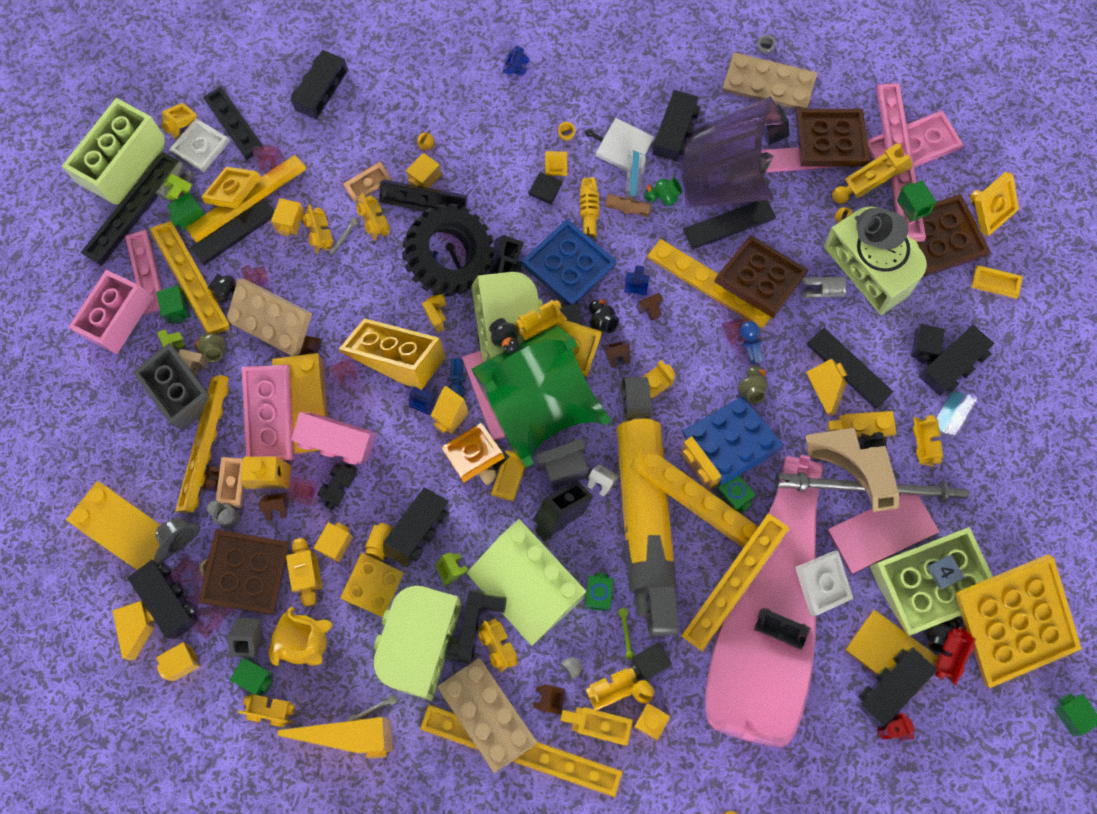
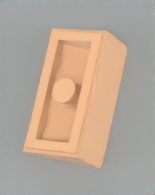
[342,161,392,202]
[215,457,244,509]

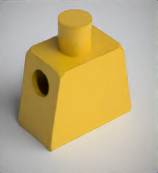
[241,457,292,489]

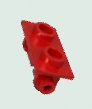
[934,628,976,685]
[877,712,915,741]

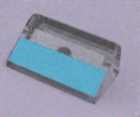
[625,150,646,199]
[936,390,978,441]

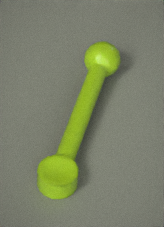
[618,608,635,660]

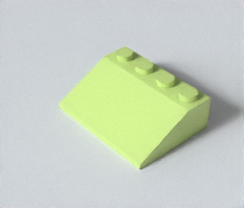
[466,519,587,646]
[869,527,993,636]

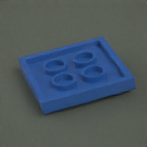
[521,219,617,305]
[682,397,784,485]

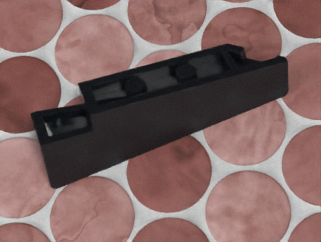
[477,235,524,341]

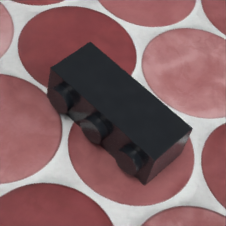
[290,50,348,120]
[653,90,701,162]
[919,325,995,396]
[383,487,450,567]
[127,559,200,639]
[856,647,937,727]

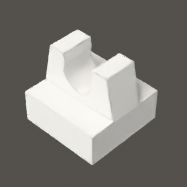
[587,464,620,496]

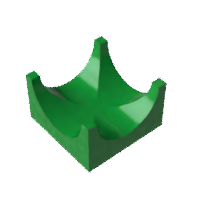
[471,325,611,468]

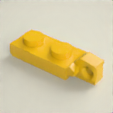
[827,411,897,438]
[560,707,633,746]

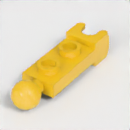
[832,143,913,204]

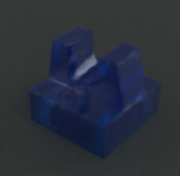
[502,45,530,75]
[624,265,650,296]
[409,386,438,416]

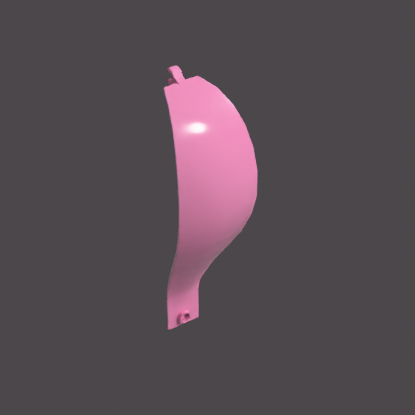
[705,455,824,747]

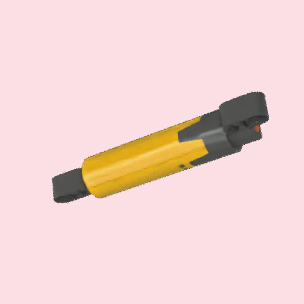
[616,377,678,636]

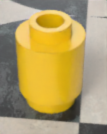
[365,523,393,561]

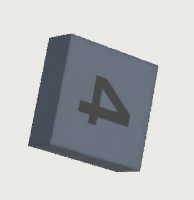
[927,555,965,590]

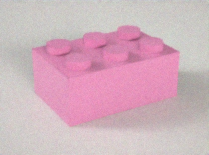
[68,270,154,355]
[291,412,377,465]

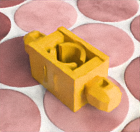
[286,538,323,607]

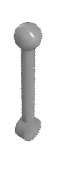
[329,217,359,256]
[347,695,397,721]

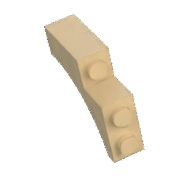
[805,428,899,512]

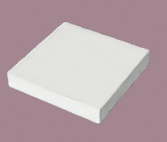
[169,118,230,173]
[595,118,654,173]
[795,551,853,616]

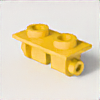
[356,193,390,241]
[303,205,334,254]
[515,300,567,341]
[913,415,944,467]
[478,618,518,673]
[586,668,638,711]
[238,693,295,727]

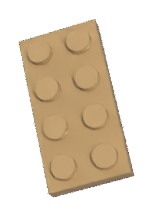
[722,52,818,110]
[226,278,312,356]
[437,658,537,774]

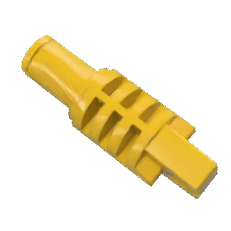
[580,177,600,238]

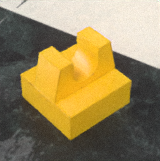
[545,151,568,176]

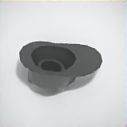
[855,208,909,250]
[154,517,200,563]

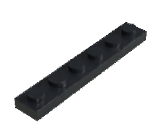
[81,151,180,266]

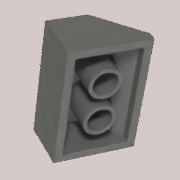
[133,343,210,430]

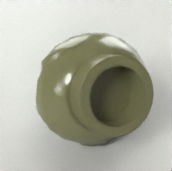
[194,334,227,362]
[737,366,768,404]

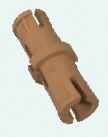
[605,193,652,218]

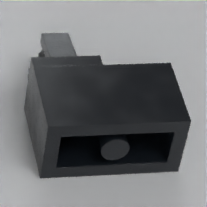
[533,480,594,541]

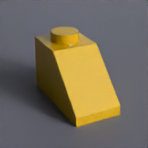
[806,359,847,417]
[431,386,469,435]
[112,601,154,661]

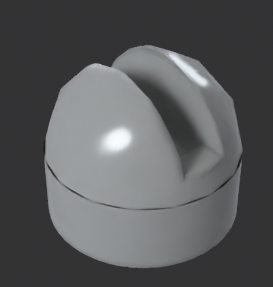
[757,35,775,55]
[560,657,582,680]

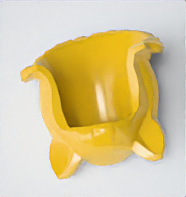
[268,607,333,666]

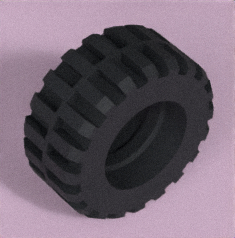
[402,204,494,297]

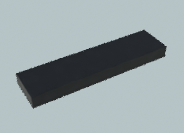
[203,86,265,160]
[379,179,468,211]
[190,198,274,266]
[683,198,776,250]
[807,328,893,409]

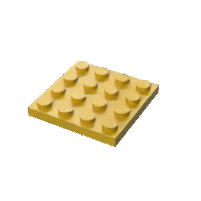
[955,554,1082,688]

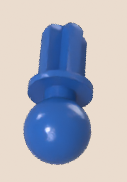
[740,321,763,364]
[447,358,466,398]

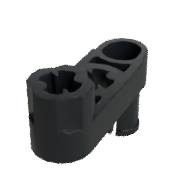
[446,590,507,663]

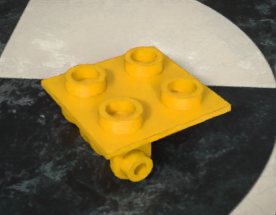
[340,552,404,618]

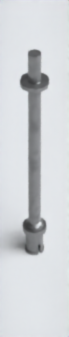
[775,472,969,503]

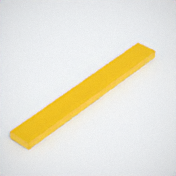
[420,704,623,797]

